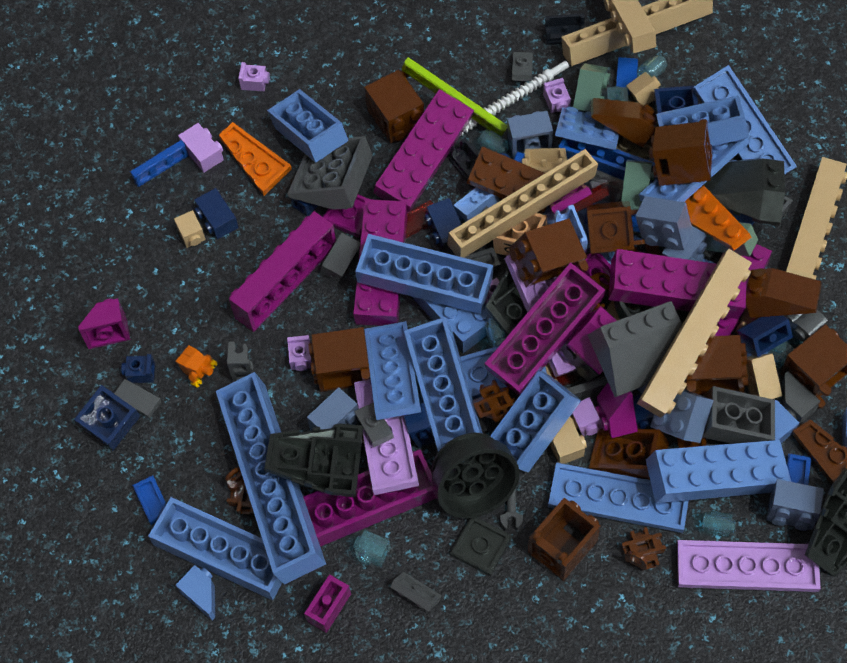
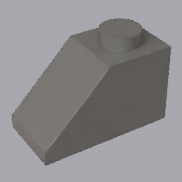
[781,371,820,426]

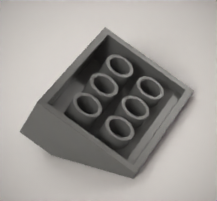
[287,136,373,210]
[588,301,681,397]

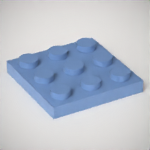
[555,107,619,150]

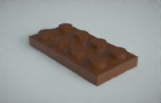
[467,146,547,215]

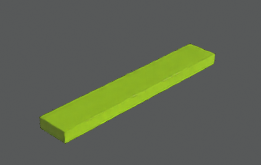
[401,57,507,138]

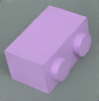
[178,123,223,173]

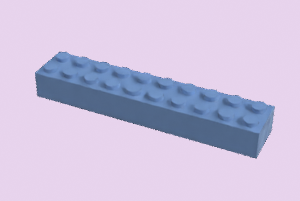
[216,372,326,584]

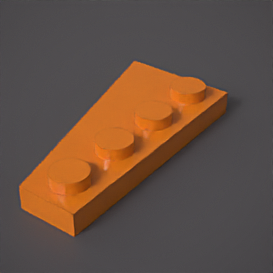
[219,122,292,196]
[685,186,752,251]

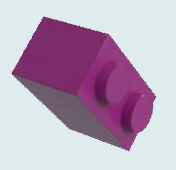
[304,574,351,633]

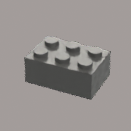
[702,386,775,444]

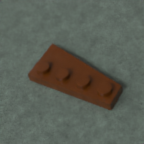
[791,419,847,485]

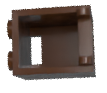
[364,69,424,144]
[649,119,713,186]
[587,201,645,254]
[509,218,589,287]
[780,324,847,409]
[308,327,371,392]
[686,335,748,395]
[528,498,601,581]

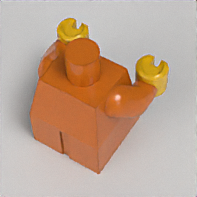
[175,345,217,388]

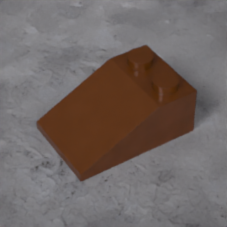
[591,98,657,148]
[746,268,822,318]
[589,428,669,480]

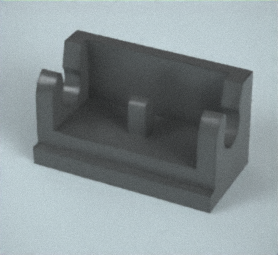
[320,232,360,282]
[227,342,253,382]

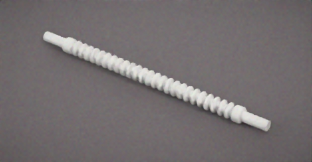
[460,61,569,136]

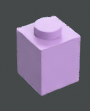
[572,397,603,437]

